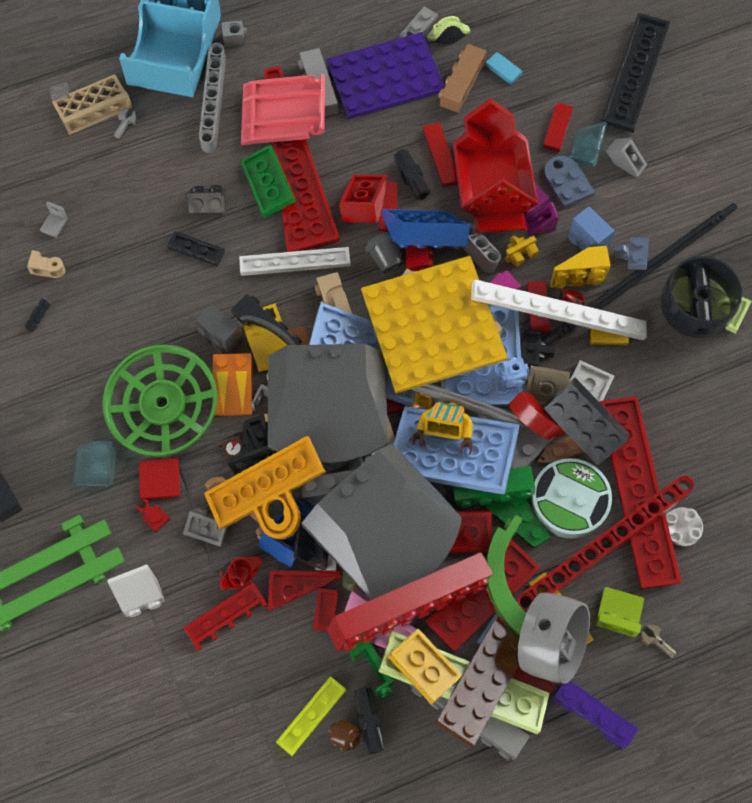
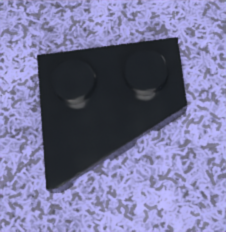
[241,415,274,459]

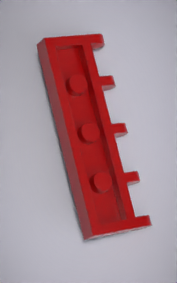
[183,581,268,652]

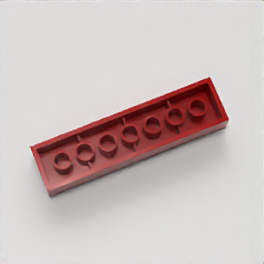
[327,552,493,652]

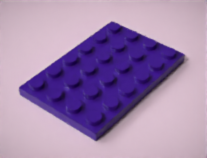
[326,32,445,120]

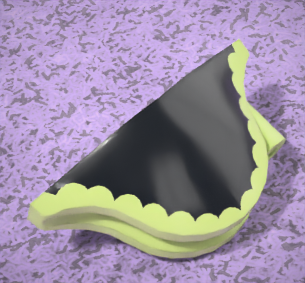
[427,16,470,44]

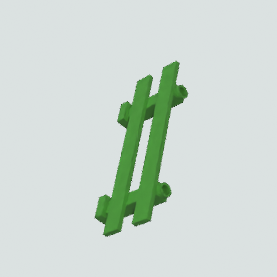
[0,515,125,632]

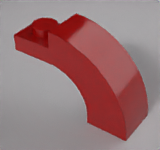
[508,392,565,440]

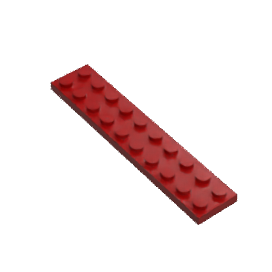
[599,396,682,590]

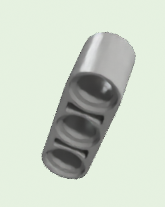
[461,223,501,273]

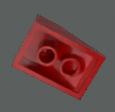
[339,174,387,224]

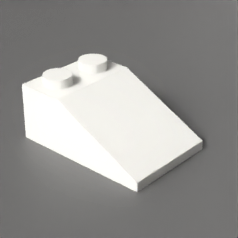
[107,565,165,617]

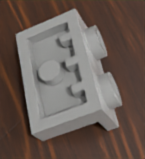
[183,507,230,547]

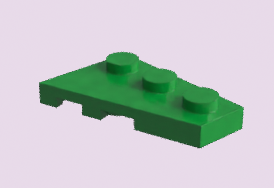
[485,497,551,549]

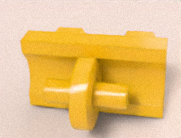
[504,235,539,267]

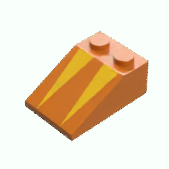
[213,353,253,416]

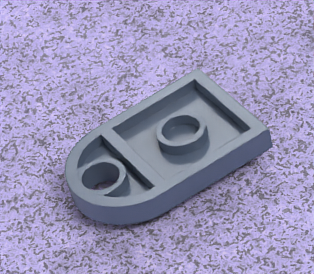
[544,156,595,209]

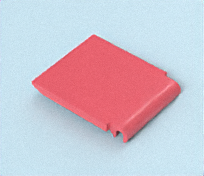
[241,73,325,145]

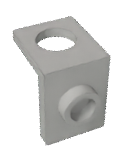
[40,201,68,238]
[251,384,268,412]

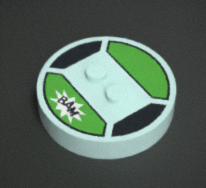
[531,458,612,539]

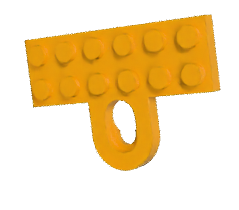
[204,436,326,539]

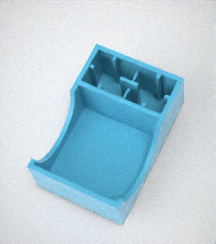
[119,0,221,97]

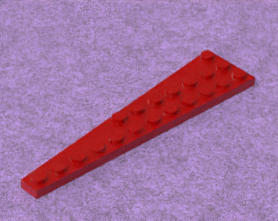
[264,66,340,252]

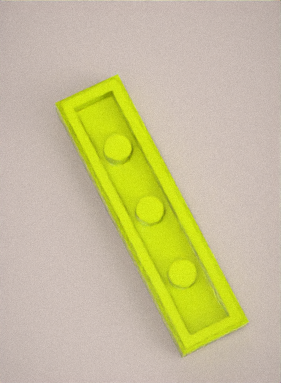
[276,676,347,756]

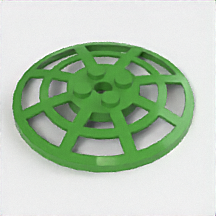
[103,345,218,457]

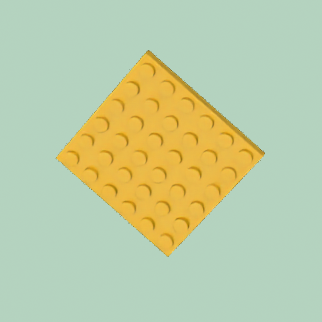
[361,256,508,394]

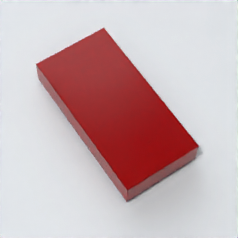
[313,588,339,631]

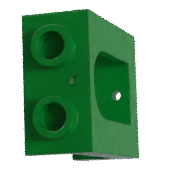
[349,641,395,698]

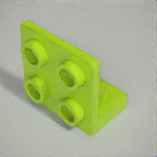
[595,587,644,638]

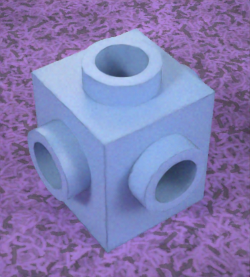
[500,357,529,388]

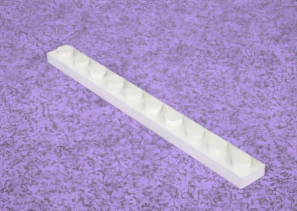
[471,280,647,340]

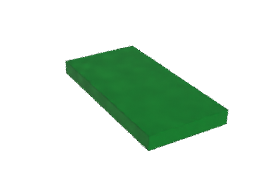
[240,144,296,218]

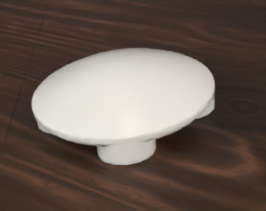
[666,507,703,546]

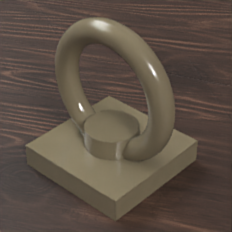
[526,365,571,407]

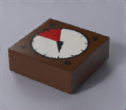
[221,436,242,459]

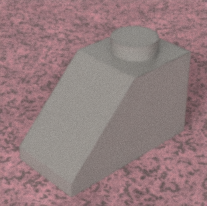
[606,138,647,177]

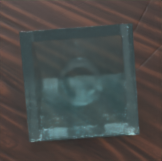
[569,122,607,166]

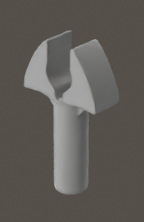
[114,108,137,139]

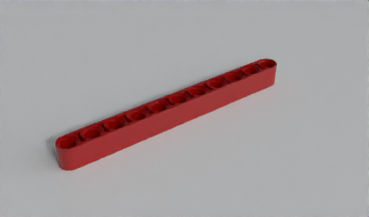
[516,475,694,613]

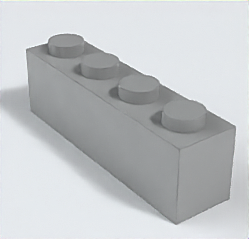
[298,48,338,116]

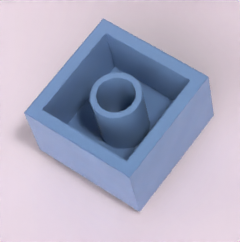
[568,207,615,251]

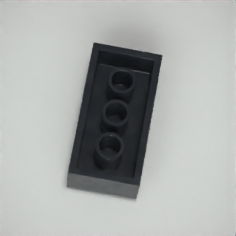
[543,377,629,465]

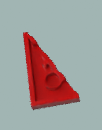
[268,571,341,611]

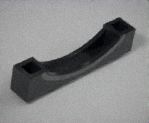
[231,294,302,345]

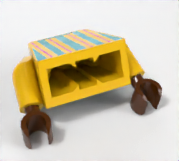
[411,402,473,455]

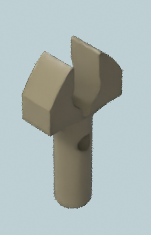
[640,625,676,658]

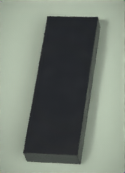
[168,231,225,267]

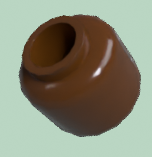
[328,719,361,752]

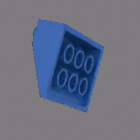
[381,209,470,249]

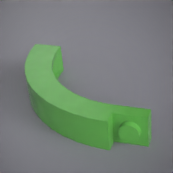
[486,515,526,636]

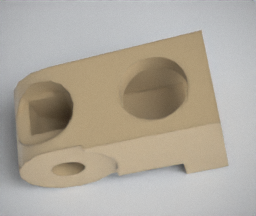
[27,250,65,278]

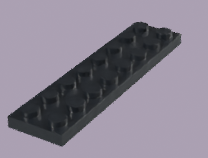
[600,13,670,133]

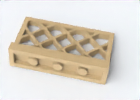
[52,74,133,135]

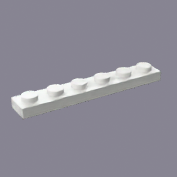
[239,247,350,276]

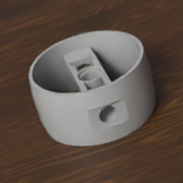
[518,592,590,684]

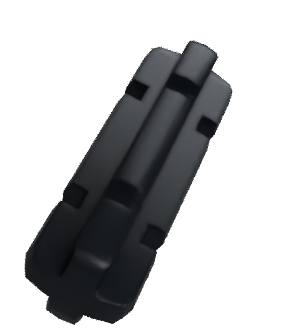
[24,298,51,332]

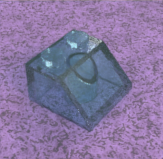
[72,441,117,486]

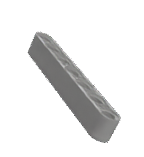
[199,43,226,153]

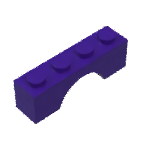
[552,681,638,750]

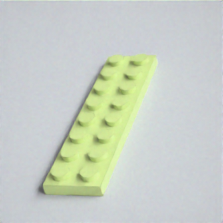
[378,631,549,734]

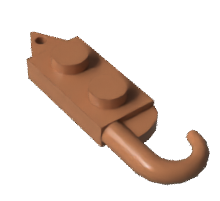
[537,437,585,464]

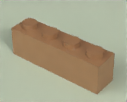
[438,44,487,113]

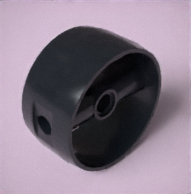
[661,256,743,338]

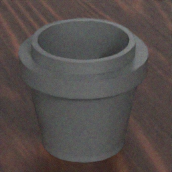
[365,232,405,273]

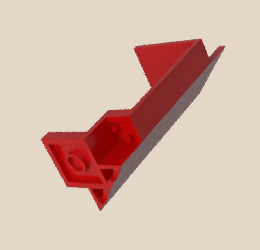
[453,98,538,233]

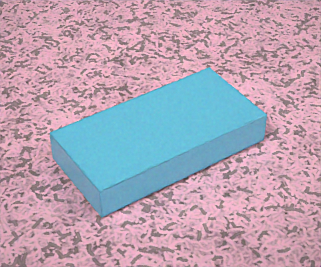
[485,52,523,85]

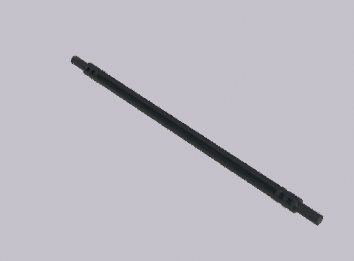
[541,203,737,345]

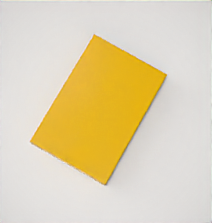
[387,629,462,705]

